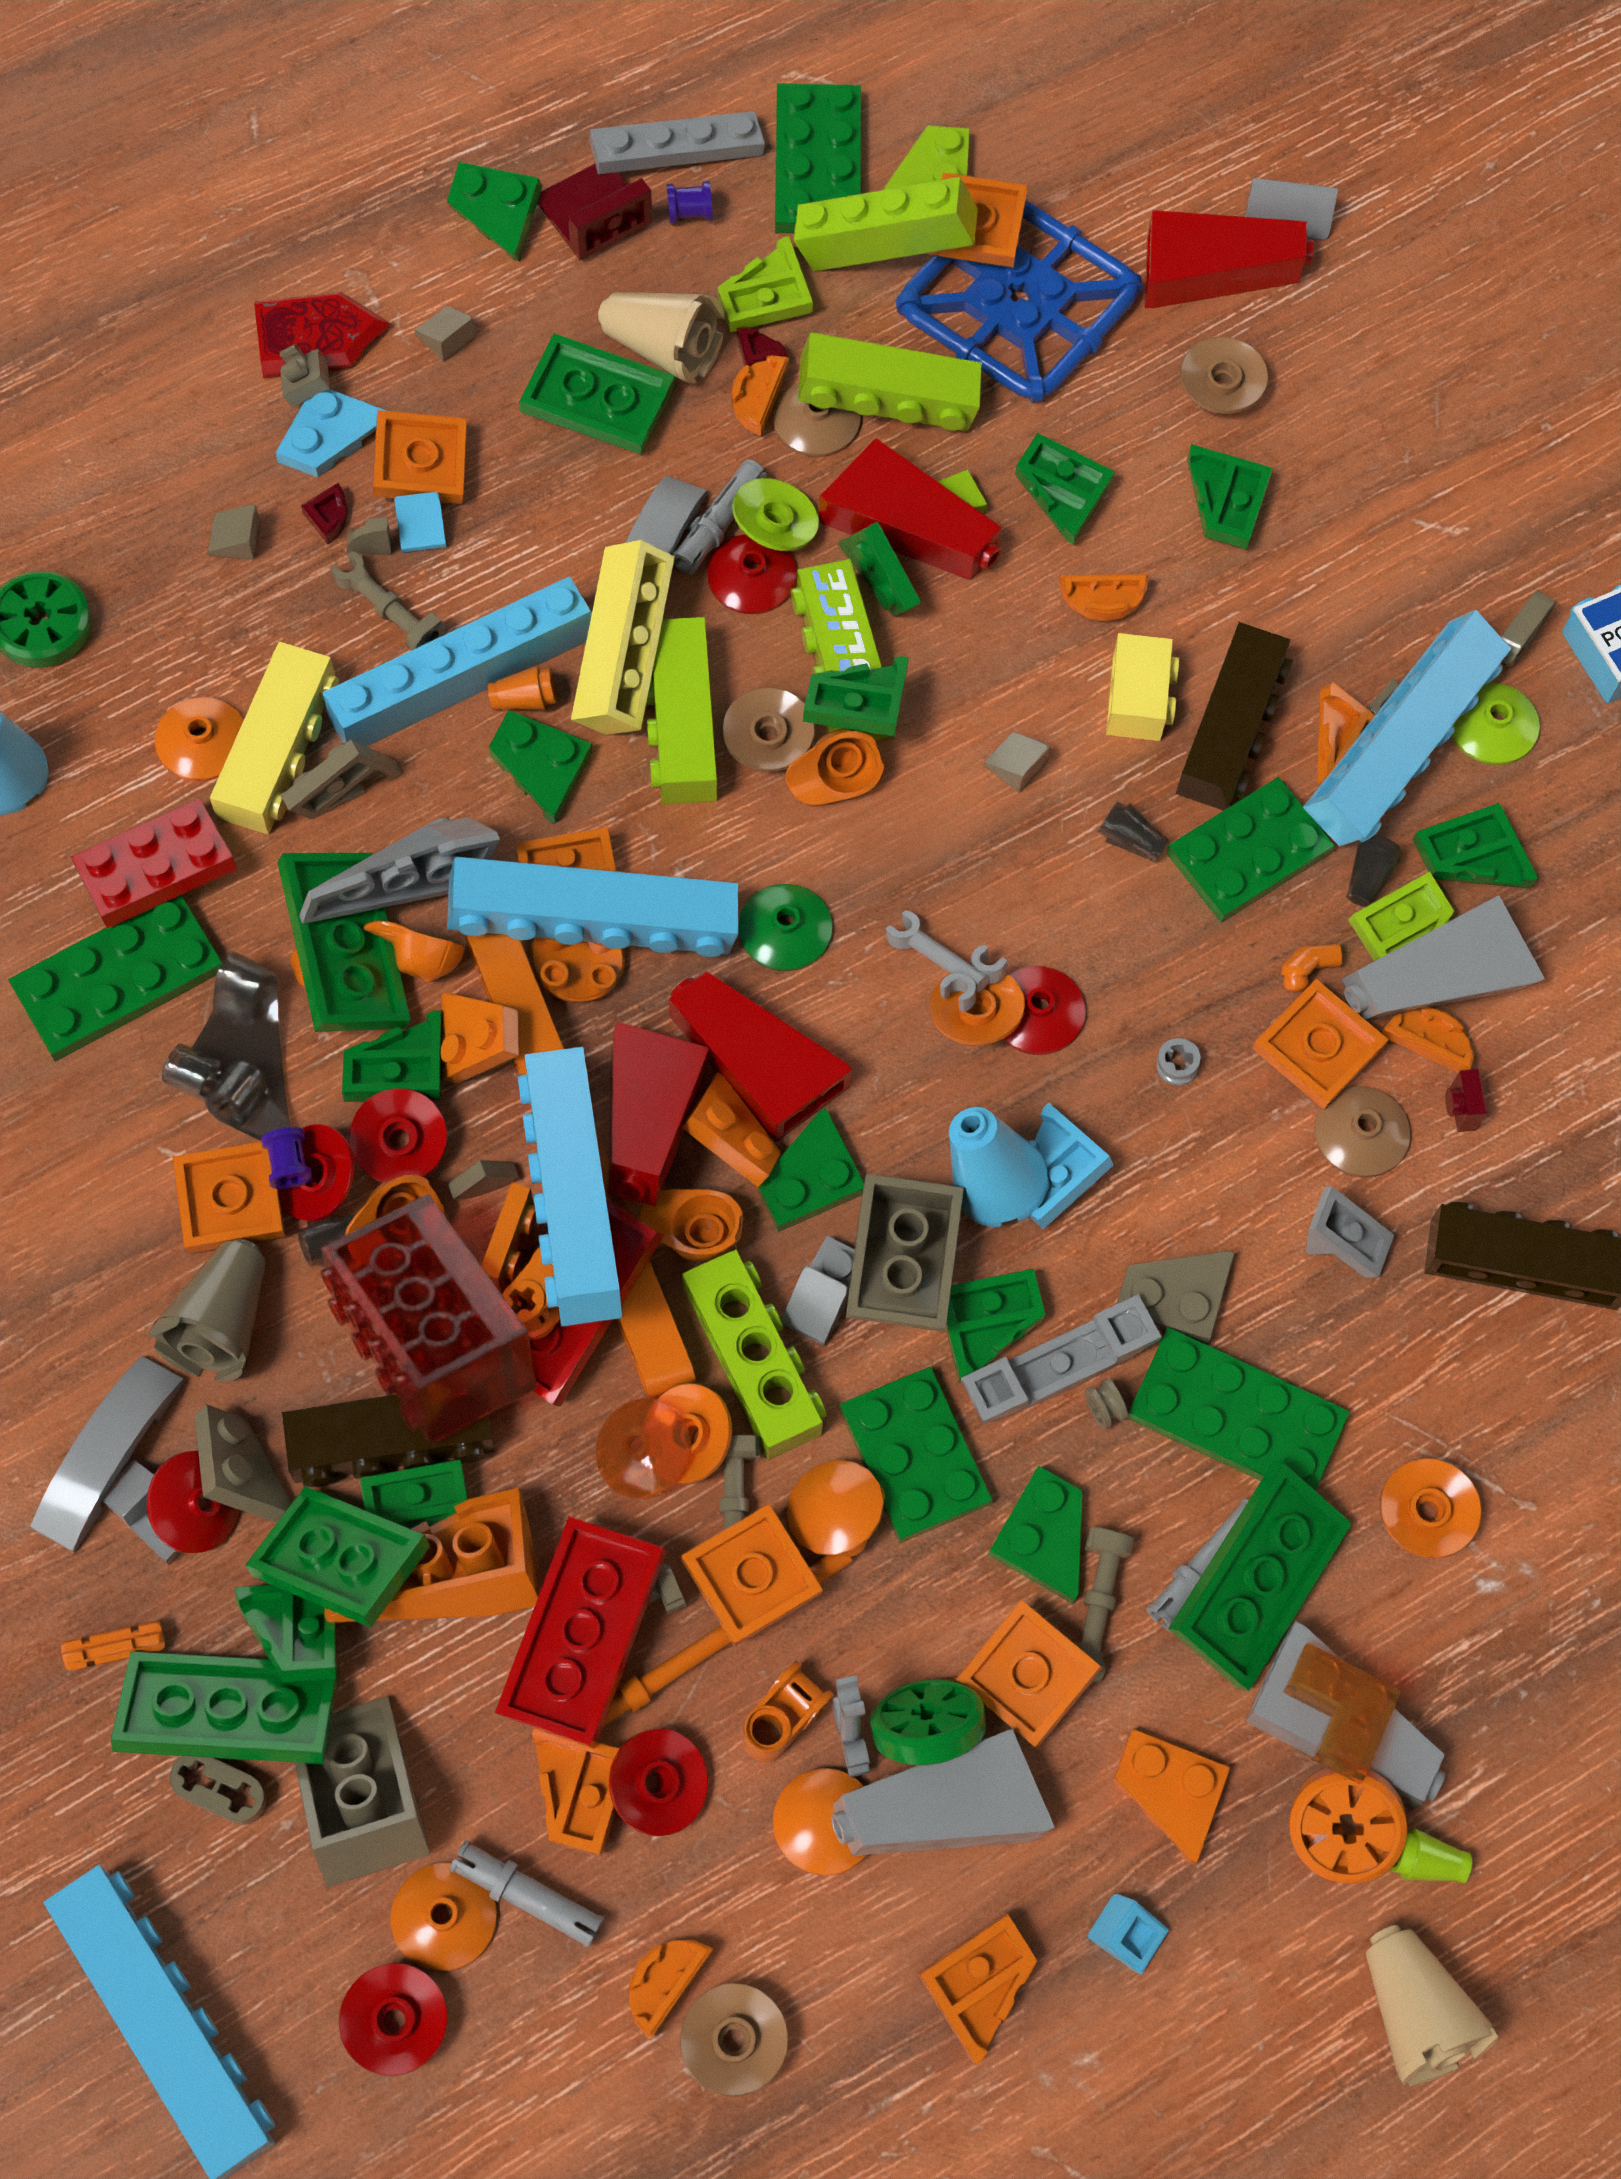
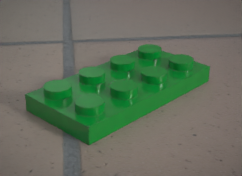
[775,83,861,234]
[277,853,411,1032]
[8,895,225,1062]
[1127,1327,1350,1491]
[1168,1462,1352,1691]
[110,1652,339,1764]

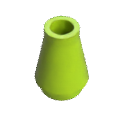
[1390,1828,1472,1884]

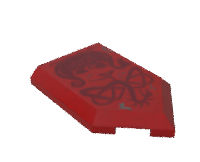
[254,292,390,378]

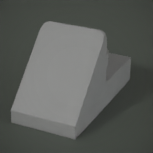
[1305,1186,1394,1278]
[781,1236,854,1346]
[102,1459,182,1565]

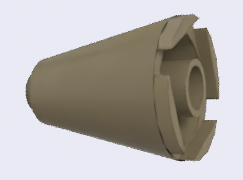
[149,1239,266,1382]

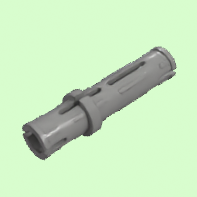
[672,459,767,575]
[1146,1499,1249,1631]
[449,1840,605,1948]

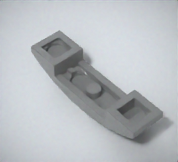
[626,475,707,555]
[961,1294,1162,1424]
[30,1356,185,1553]

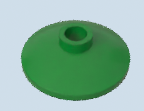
[739,884,832,971]

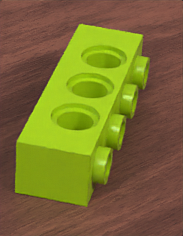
[682,1249,827,1461]

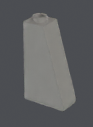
[1342,895,1545,1020]
[1244,1621,1446,1809]
[831,1729,1055,1856]

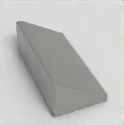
[1245,178,1338,240]

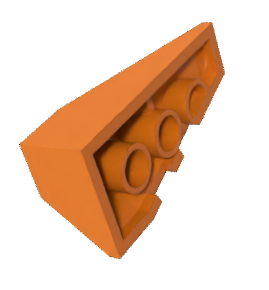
[324,1487,541,1623]

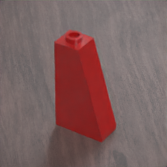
[1144,210,1314,308]
[818,438,1002,581]
[669,971,852,1142]
[608,1022,709,1206]

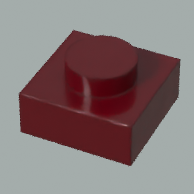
[1445,1069,1487,1132]

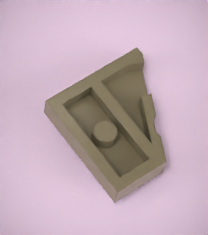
[281,739,403,820]
[1117,1251,1234,1345]
[194,1404,291,1523]

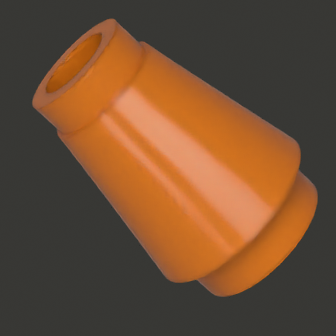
[488,665,558,710]

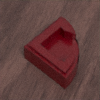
[737,328,788,367]
[301,483,347,545]

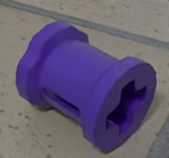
[667,181,713,224]
[261,1127,312,1189]

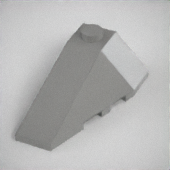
[299,817,500,924]

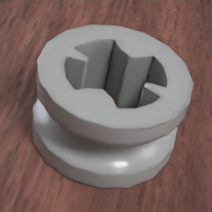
[1156,1038,1201,1086]

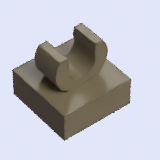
[280,344,330,407]

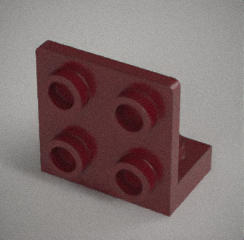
[537,164,652,260]

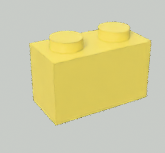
[1106,633,1179,741]

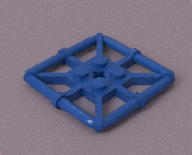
[895,200,1143,403]

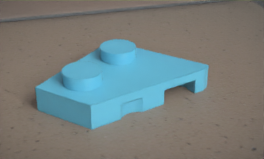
[276,389,386,478]
[1029,1103,1114,1229]

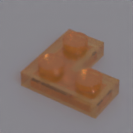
[1283,1642,1401,1784]

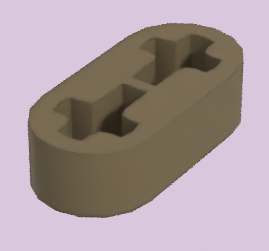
[1501,590,1557,667]
[170,1756,267,1825]

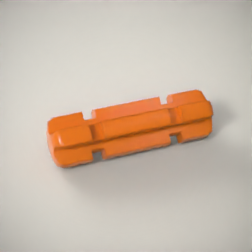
[61,1620,165,1671]

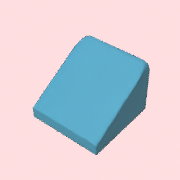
[394,492,446,553]
[1088,1894,1169,1975]

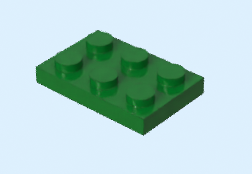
[519,333,675,455]
[1166,776,1335,923]
[839,1366,993,1544]
[245,1486,430,1628]

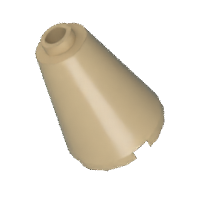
[598,292,724,384]
[1365,1925,1499,2086]

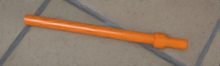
[603,1554,852,1727]

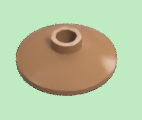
[1180,337,1268,414]
[773,383,861,457]
[723,688,815,772]
[1314,1086,1411,1178]
[680,1983,788,2096]

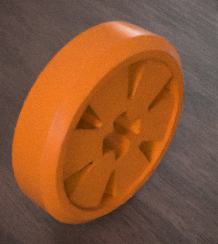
[1289,1765,1407,1884]

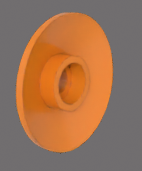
[155,697,244,782]
[929,973,1025,1045]
[643,1384,732,1485]
[1380,1458,1481,1559]
[391,1862,497,1972]

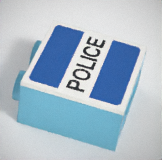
[1562,584,1621,704]

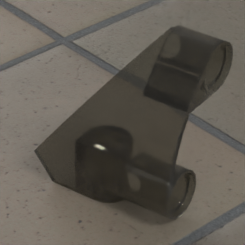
[161,951,290,1141]

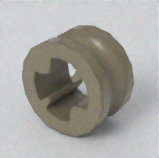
[1084,1379,1128,1429]

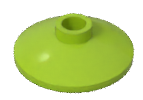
[732,478,819,551]
[1451,682,1540,765]

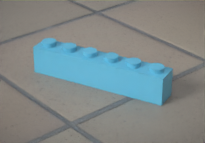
[322,576,591,746]
[1303,610,1511,846]
[447,857,738,957]
[517,1047,622,1327]
[43,1865,276,2179]

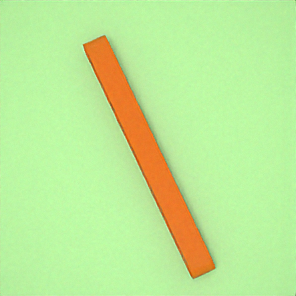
[465,933,696,1400]

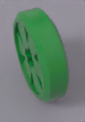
[0,571,92,668]
[870,1679,987,1766]

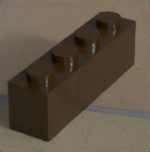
[1176,622,1293,811]
[1424,1202,1621,1310]
[282,1381,495,1487]

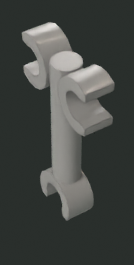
[886,910,1007,1012]
[832,1675,870,1777]

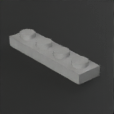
[589,111,765,174]

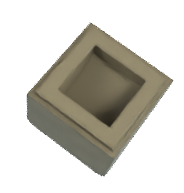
[414,306,476,361]
[208,505,260,559]
[984,732,1050,792]

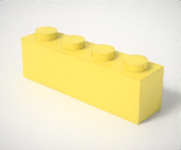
[571,540,675,735]
[210,642,339,835]

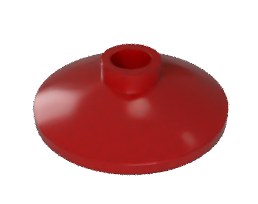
[707,534,797,614]
[1003,966,1086,1055]
[349,1088,447,1183]
[279,1124,354,1222]
[146,1451,240,1554]
[609,1729,708,1836]
[339,1963,448,2076]

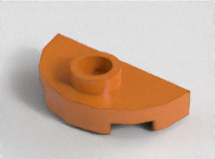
[731,355,789,436]
[1058,574,1149,622]
[1382,1007,1474,1074]
[629,1940,713,2041]

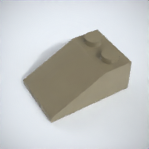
[846,1173,964,1332]
[295,1696,430,1887]

